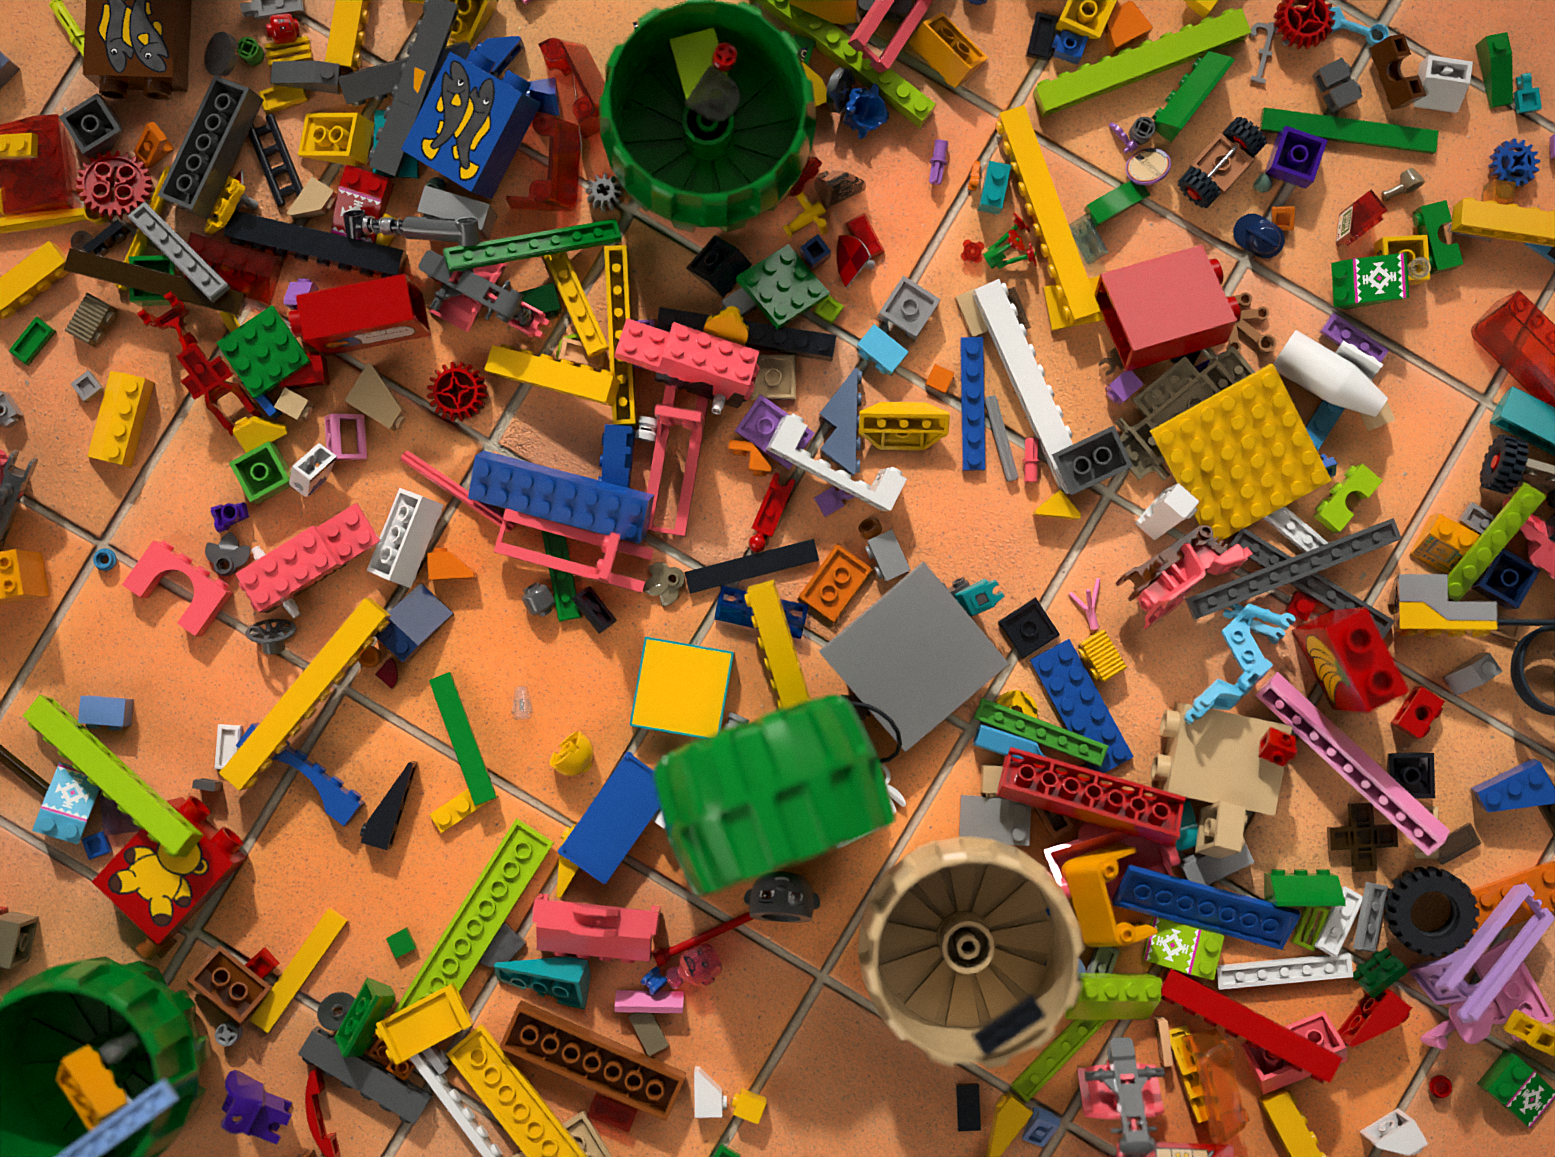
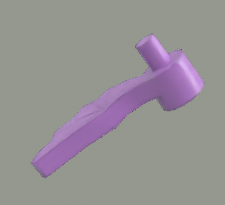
[1109,122,1138,154]

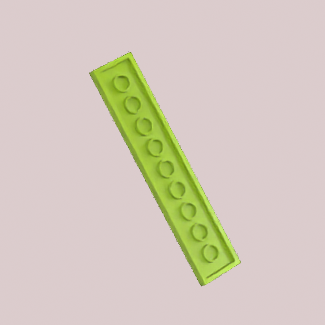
[394,818,555,1012]

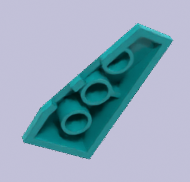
[494,956,591,1010]

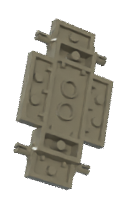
[1115,346,1255,481]

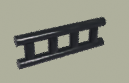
[248,114,303,207]

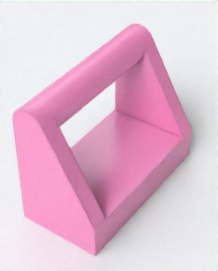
[324,414,367,461]

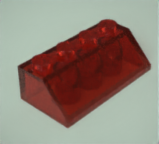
[184,232,283,305]

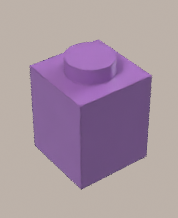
[1105,371,1143,405]

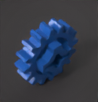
[1488,138,1540,189]

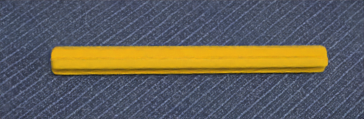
[114,166,171,290]

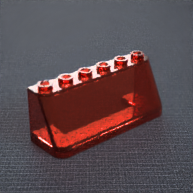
[1471,290,1555,407]

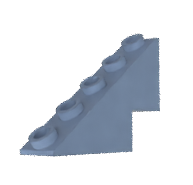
[819,367,862,477]

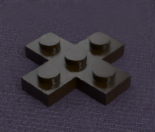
[1327,802,1398,872]

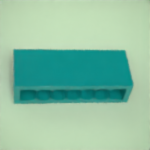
[1489,386,1555,456]

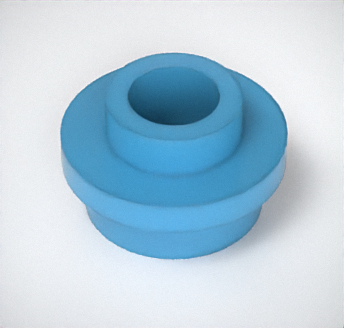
[93,548,117,571]

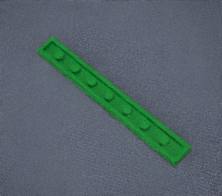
[1259,107,1439,154]
[443,219,622,273]

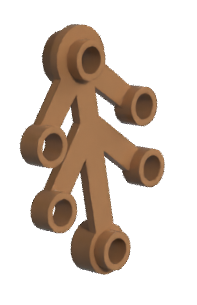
[1226,292,1276,353]

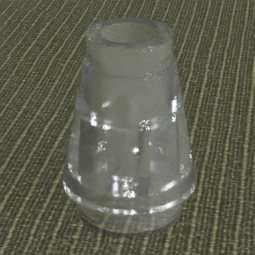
[511,686,533,720]
[100,1032,139,1064]

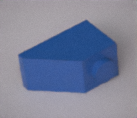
[474,36,524,78]
[526,77,560,116]

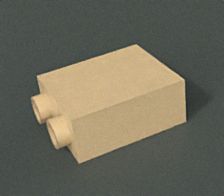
[1151,702,1293,816]

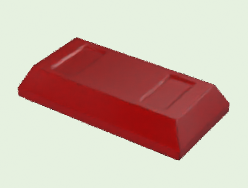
[845,213,885,260]

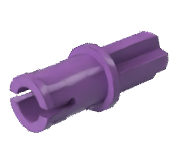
[929,139,949,185]

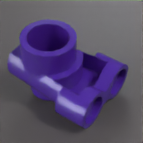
[210,502,249,533]

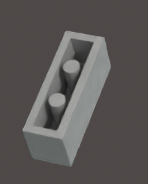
[1177,842,1254,885]

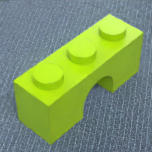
[1313,463,1383,533]

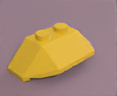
[859,402,950,450]

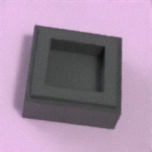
[192,778,223,792]

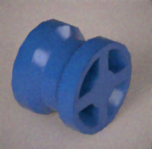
[640,966,669,996]

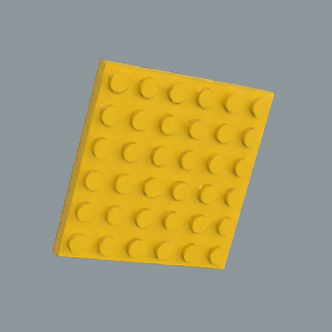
[1150,363,1332,543]

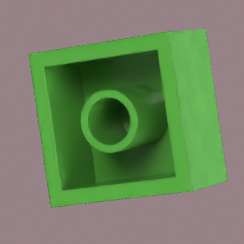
[229,441,291,504]

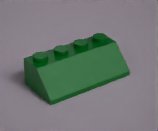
[1152,51,1235,143]

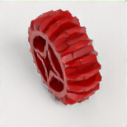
[1273,0,1335,50]
[427,362,488,422]

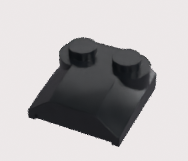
[1387,752,1435,799]

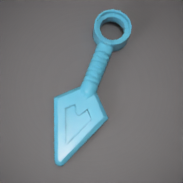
[1306,7,1389,46]

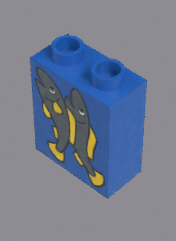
[401,49,541,199]

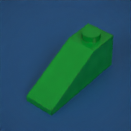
[1475,32,1513,109]

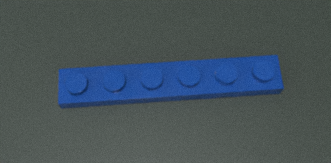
[960,337,985,471]

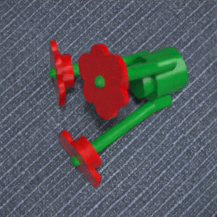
[983,212,1037,269]

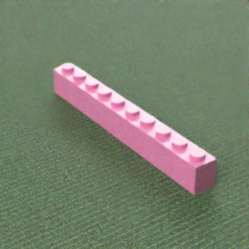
[1255,672,1450,856]

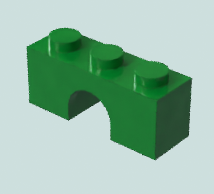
[1412,200,1463,275]

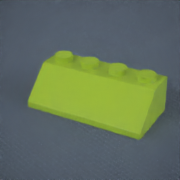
[1065,973,1162,1020]

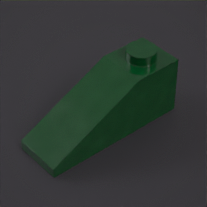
[491,283,563,320]

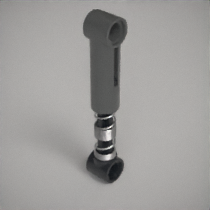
[343,210,480,246]

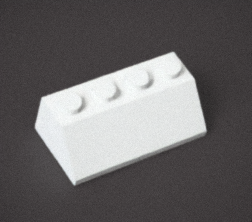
[367,488,444,588]

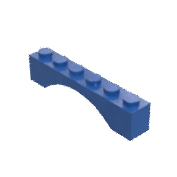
[235,723,365,826]

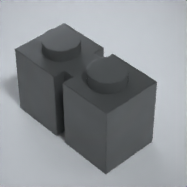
[1312,57,1363,114]

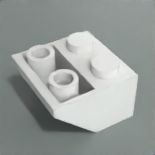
[1413,55,1473,113]

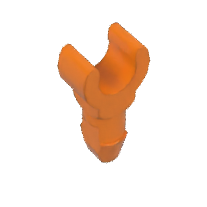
[967,161,981,191]

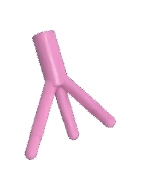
[1069,578,1100,630]

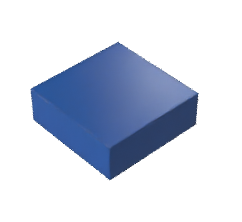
[81,830,113,860]

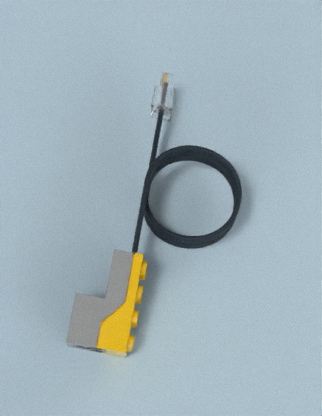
[1394,574,1555,716]

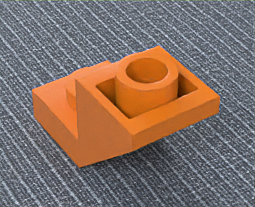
[729,440,771,477]

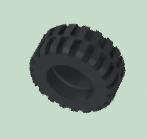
[1384,866,1480,958]

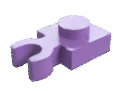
[814,486,854,517]

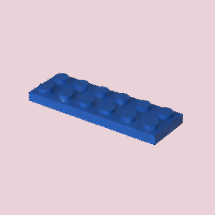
[1029,639,1134,773]

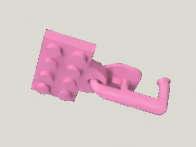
[1420,938,1555,1050]

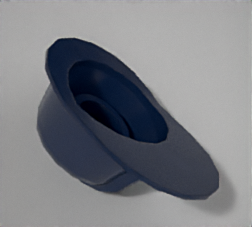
[1233,214,1285,259]

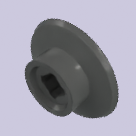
[317,992,355,1031]

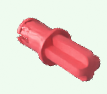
[1022,438,1040,482]

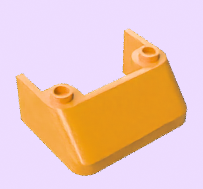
[1061,841,1158,947]

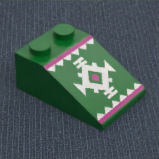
[1331,253,1410,310]
[1477,1049,1555,1129]

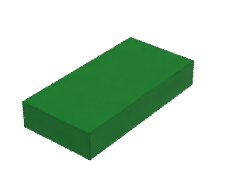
[8,316,56,366]

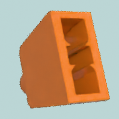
[1103,0,1153,55]

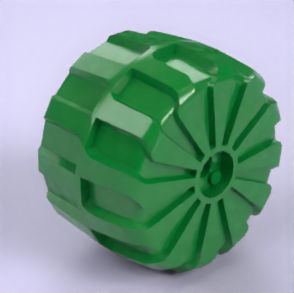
[599,0,816,233]
[652,694,895,896]
[0,956,211,1157]

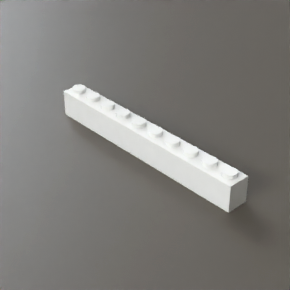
[972,279,1073,495]

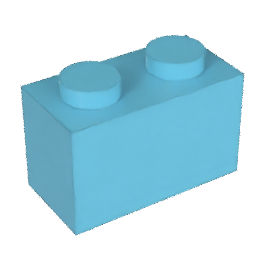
[856,324,908,376]

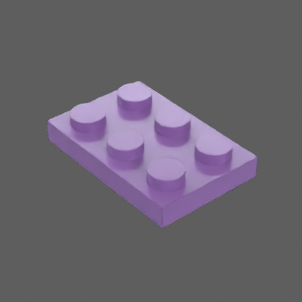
[735,394,815,470]

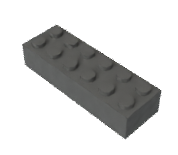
[158,75,264,219]

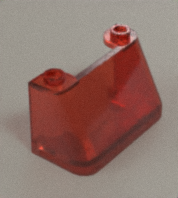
[538,38,605,139]

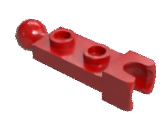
[748,472,796,552]

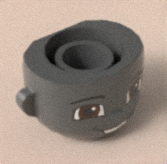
[744,871,820,923]

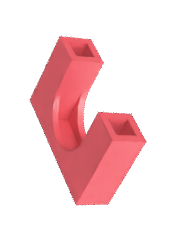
[122,540,233,636]

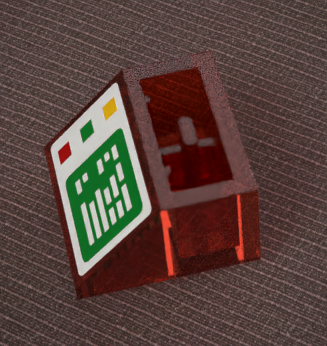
[1336,189,1388,247]

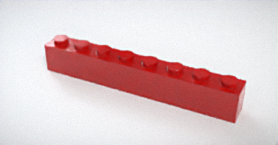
[1161,968,1343,1084]

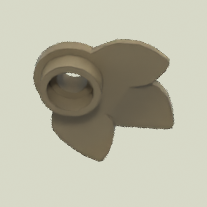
[643,562,685,606]

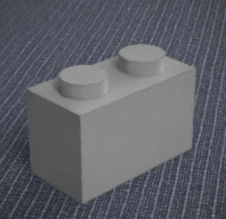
[865,530,911,582]

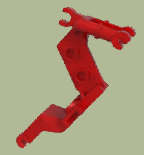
[137,291,262,436]

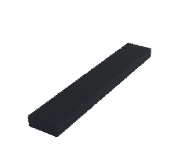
[684,539,819,594]

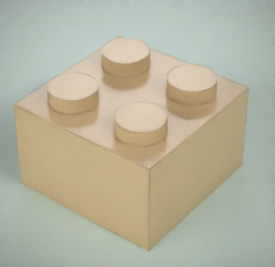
[1195,801,1247,859]

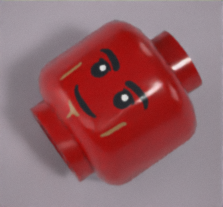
[265,13,300,45]

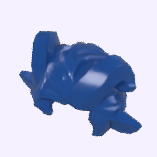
[843,83,889,139]

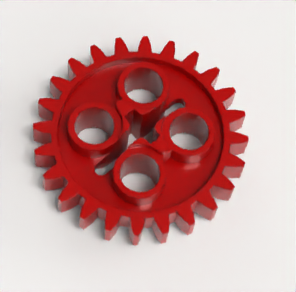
[76,150,153,220]

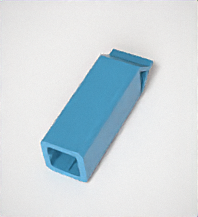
[973,724,1047,759]

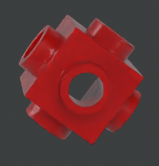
[1258,727,1297,767]

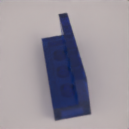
[714,586,809,639]

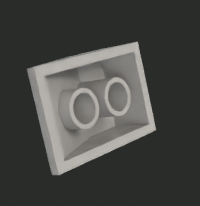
[959,795,1031,846]

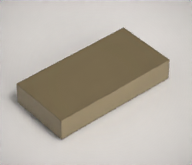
[628,1012,669,1056]

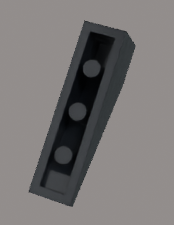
[360,761,418,850]

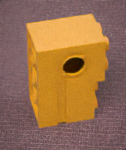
[0,549,49,606]

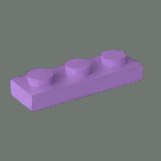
[1319,313,1389,363]

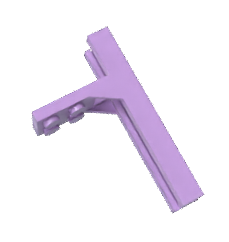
[1408,883,1555,1023]

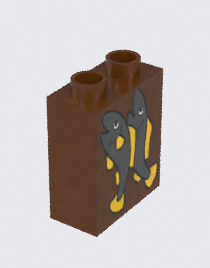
[83,0,192,100]

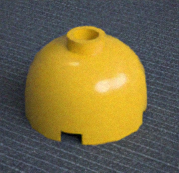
[549,731,594,776]

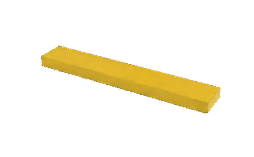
[544,252,609,358]
[250,907,348,1033]

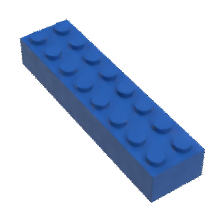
[468,451,655,544]

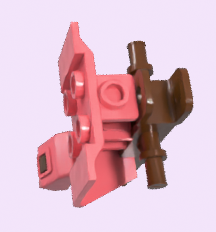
[1115,525,1253,630]

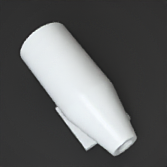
[1274,330,1388,417]

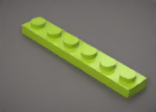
[1447,483,1546,602]

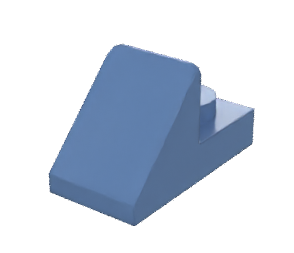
[1022,1106,1061,1147]

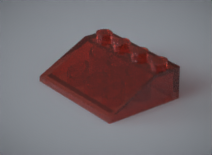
[0,114,74,215]

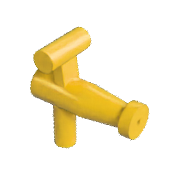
[782,192,829,238]

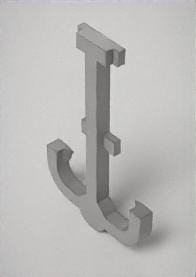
[1249,22,1289,84]

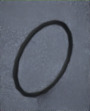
[850,702,902,763]

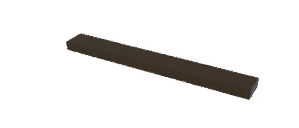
[63,248,246,316]

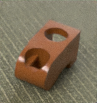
[136,935,177,960]

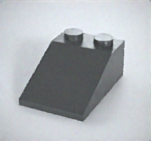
[1052,426,1133,495]

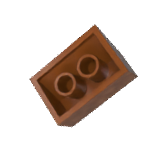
[187,945,272,1028]

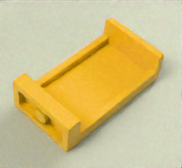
[376,982,474,1065]

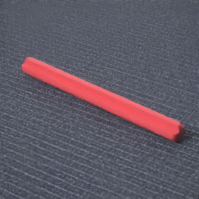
[401,450,515,532]

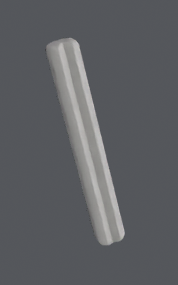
[984,395,1019,482]

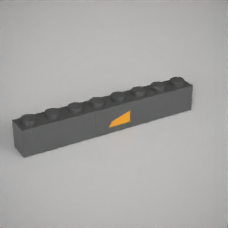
[368,0,460,177]

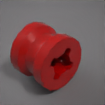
[712,43,737,72]

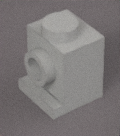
[0,391,24,428]

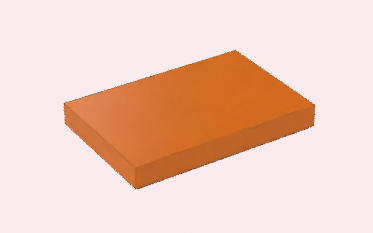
[798,544,873,624]

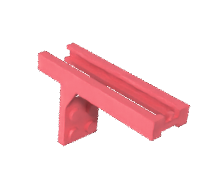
[848,0,933,73]
[647,385,709,537]
[494,509,654,593]

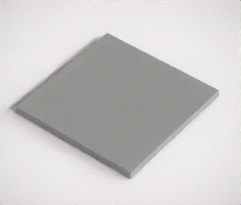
[819,561,1009,752]

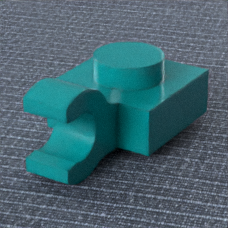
[1514,73,1542,114]

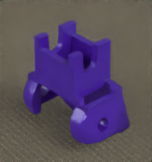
[220,1070,292,1144]

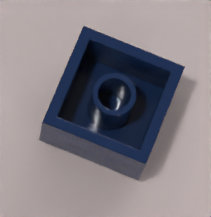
[1470,548,1540,609]

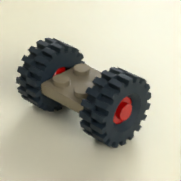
[1480,434,1555,508]

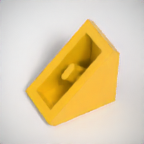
[1033,489,1081,520]

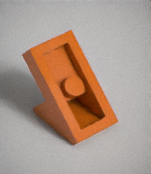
[133,122,174,169]

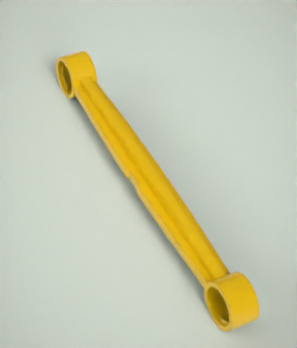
[0,206,110,234]

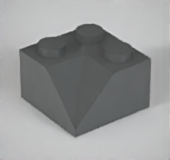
[59,93,122,160]

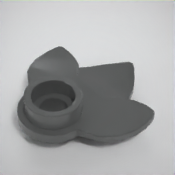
[205,532,251,577]

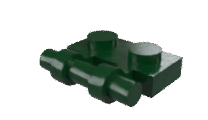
[1352,947,1409,999]

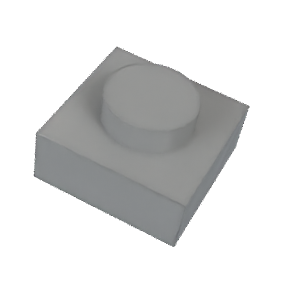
[71,370,104,402]

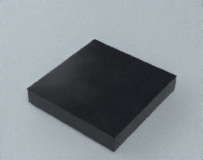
[998,597,1060,659]

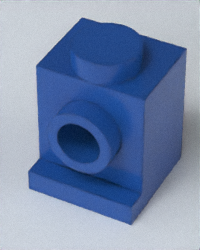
[1052,30,1088,65]

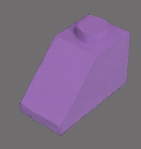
[284,279,318,310]

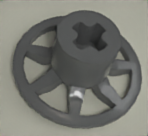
[246,619,296,654]

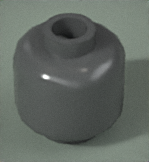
[521,582,555,617]

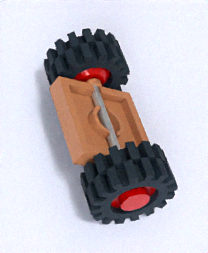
[1178,117,1267,208]

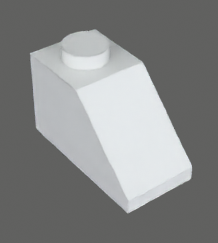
[694,1066,727,1118]

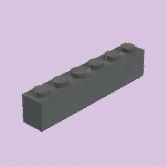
[338,40,471,106]
[298,1026,433,1125]

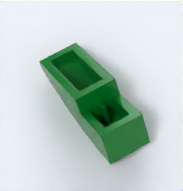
[1084,181,1150,228]

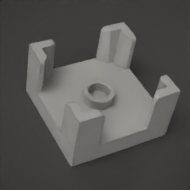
[877,275,941,341]

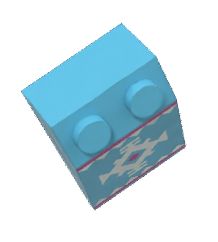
[32,762,100,844]

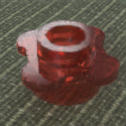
[960,239,984,263]

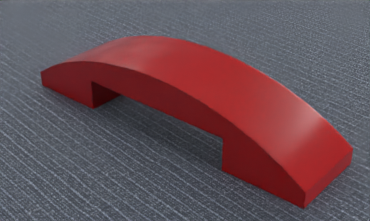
[305,1066,341,1157]

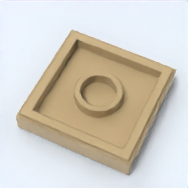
[751,355,796,400]

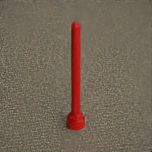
[652,912,754,967]

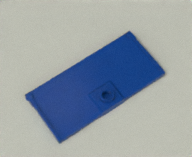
[557,751,659,885]

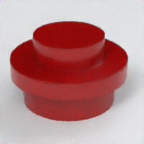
[1428,1075,1452,1098]

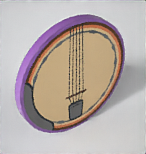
[1126,148,1171,185]

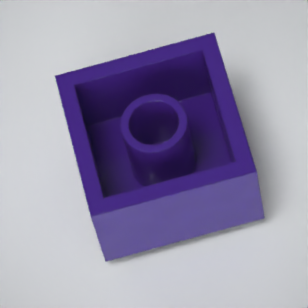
[1264,125,1328,189]

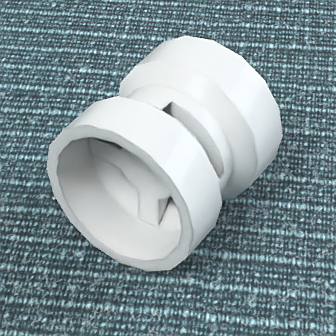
[634,416,657,443]

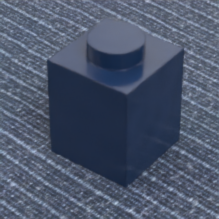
[800,234,831,270]

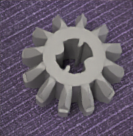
[585,173,623,212]

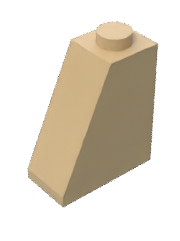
[344,363,406,432]

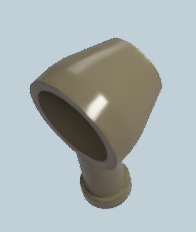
[1381,168,1425,202]

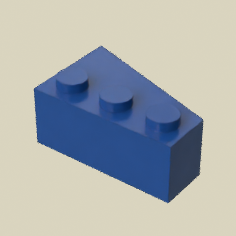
[598,424,635,488]
[1471,758,1555,812]

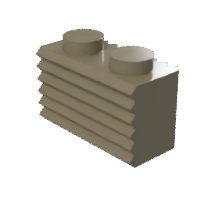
[65,293,117,347]

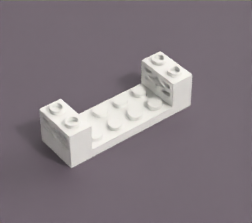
[766,413,907,512]

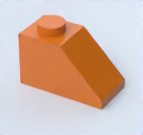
[427,548,477,581]

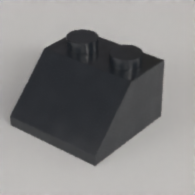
[686,235,752,298]

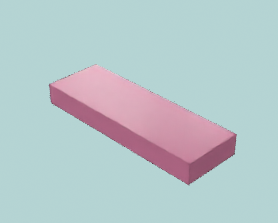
[615,990,684,1013]

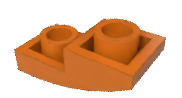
[367,1037,416,1081]

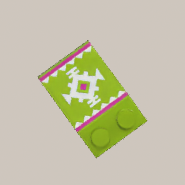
[1142,916,1224,980]

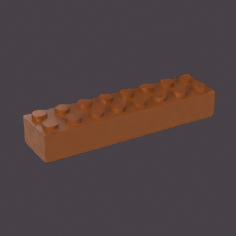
[499,1000,686,1121]

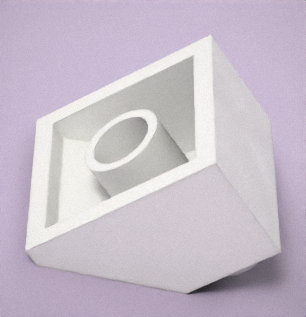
[1360,1108,1428,1156]

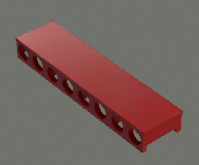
[996,747,1186,847]

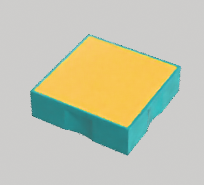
[629,637,734,738]

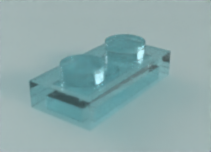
[1069,214,1109,264]

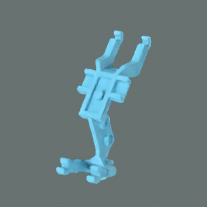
[1184,603,1296,725]

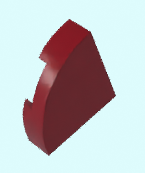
[375,658,398,689]

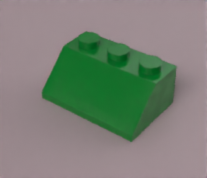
[1264,869,1346,906]
[334,977,395,1058]

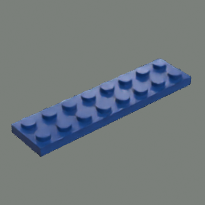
[1112,865,1301,950]

